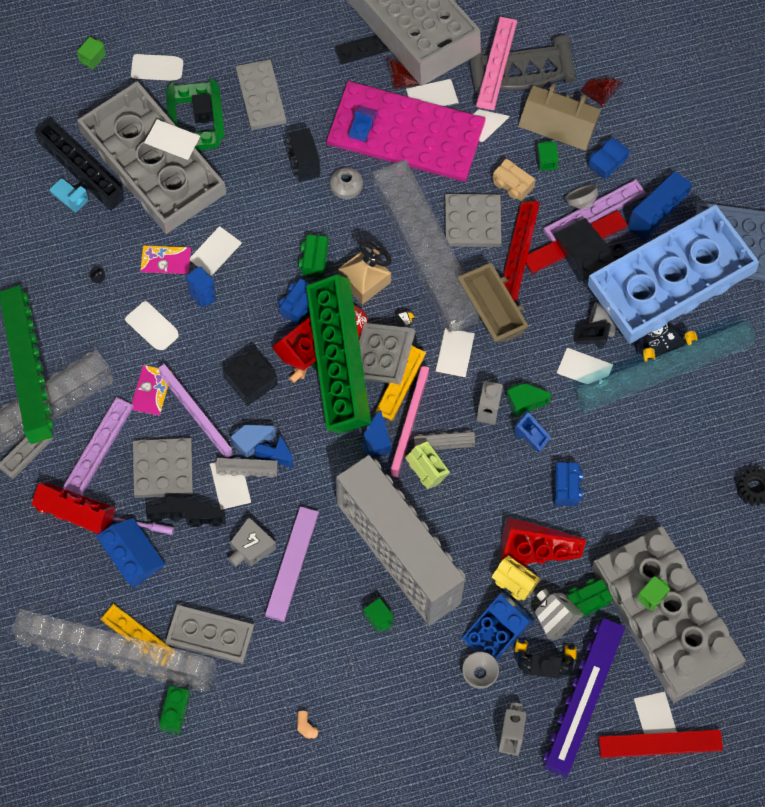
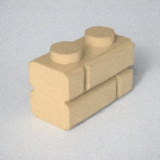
[493,159,536,201]

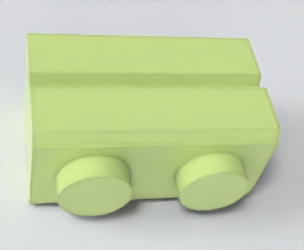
[405,441,450,489]

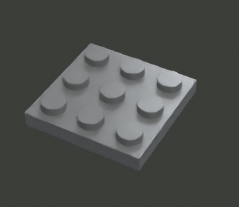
[445,194,501,247]
[359,323,415,385]
[133,438,193,498]

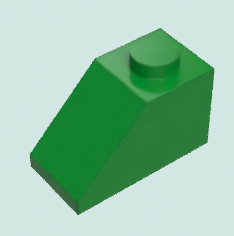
[506,383,551,417]

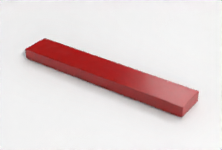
[503,201,540,301]
[526,210,627,274]
[598,730,723,758]

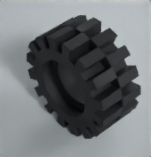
[737,468,765,506]

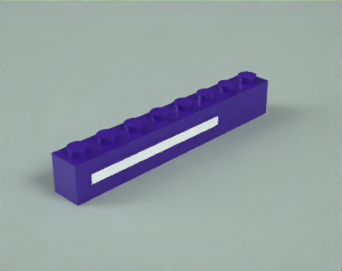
[543,618,626,778]

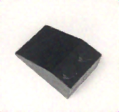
[553,218,616,283]

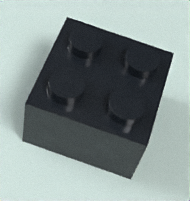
[286,128,320,182]
[223,349,278,406]

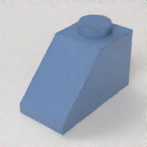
[231,425,276,459]

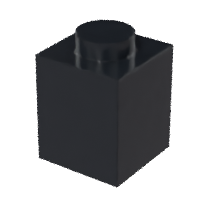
[192,93,213,124]

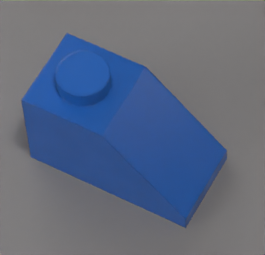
[361,411,391,458]

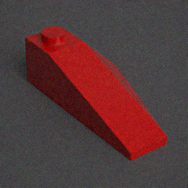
[272,317,317,371]
[500,518,586,566]

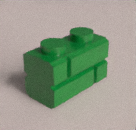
[299,235,329,278]
[566,579,613,619]
[159,686,190,735]

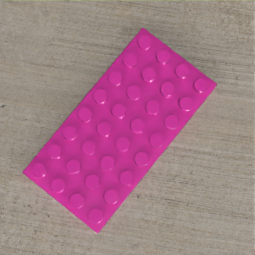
[327,81,486,182]

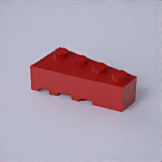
[31,482,116,534]

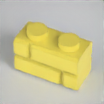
[492,556,540,601]

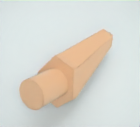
[289,367,307,383]

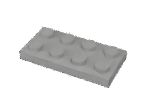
[236,59,286,130]
[166,605,254,664]

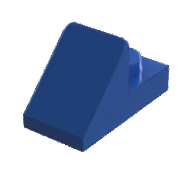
[349,106,378,143]
[515,411,551,452]
[255,436,294,468]

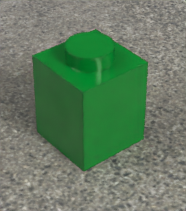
[537,141,559,171]
[363,598,394,633]

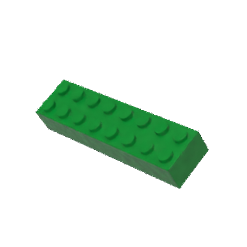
[306,274,371,434]

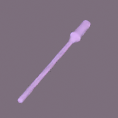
[112,517,174,535]

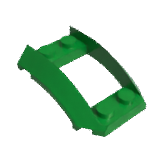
[165,77,225,150]

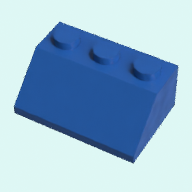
[96,518,166,588]

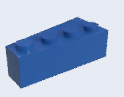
[628,171,693,241]

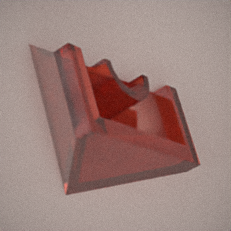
[386,59,419,89]
[581,78,623,106]

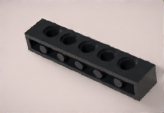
[35,120,124,211]

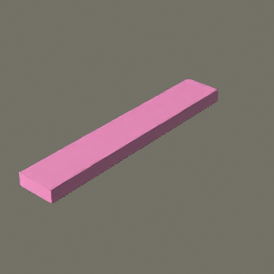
[477,17,517,110]
[391,366,429,477]

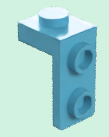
[50,178,88,213]

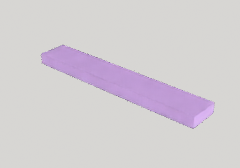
[543,179,646,243]
[159,364,233,459]
[63,397,133,495]
[265,507,319,622]

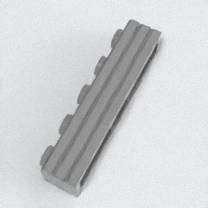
[414,431,475,450]
[216,458,278,478]

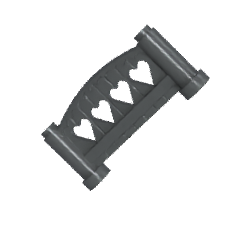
[467,35,576,95]

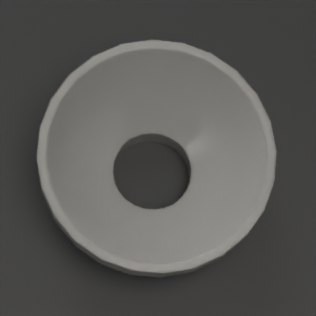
[330,167,363,199]
[565,185,598,210]
[462,652,499,689]

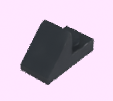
[574,322,611,349]

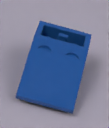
[462,593,535,661]

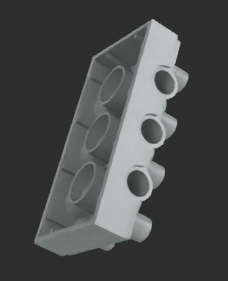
[77,81,226,234]
[592,526,746,704]

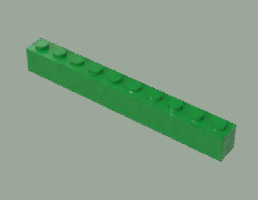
[0,285,54,444]

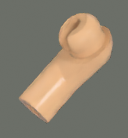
[297,711,318,739]

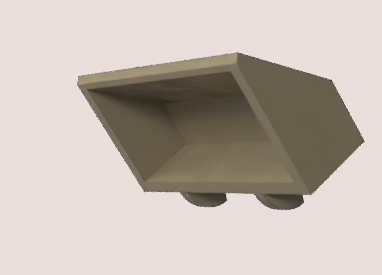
[518,84,601,151]
[458,263,529,342]

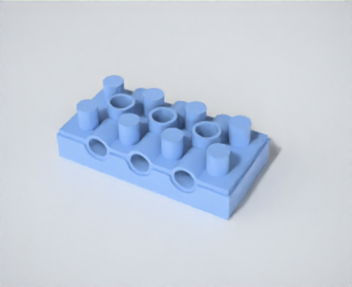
[588,205,759,344]

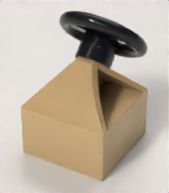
[338,239,392,305]

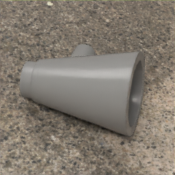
[589,302,618,337]

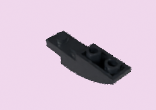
[146,497,226,527]

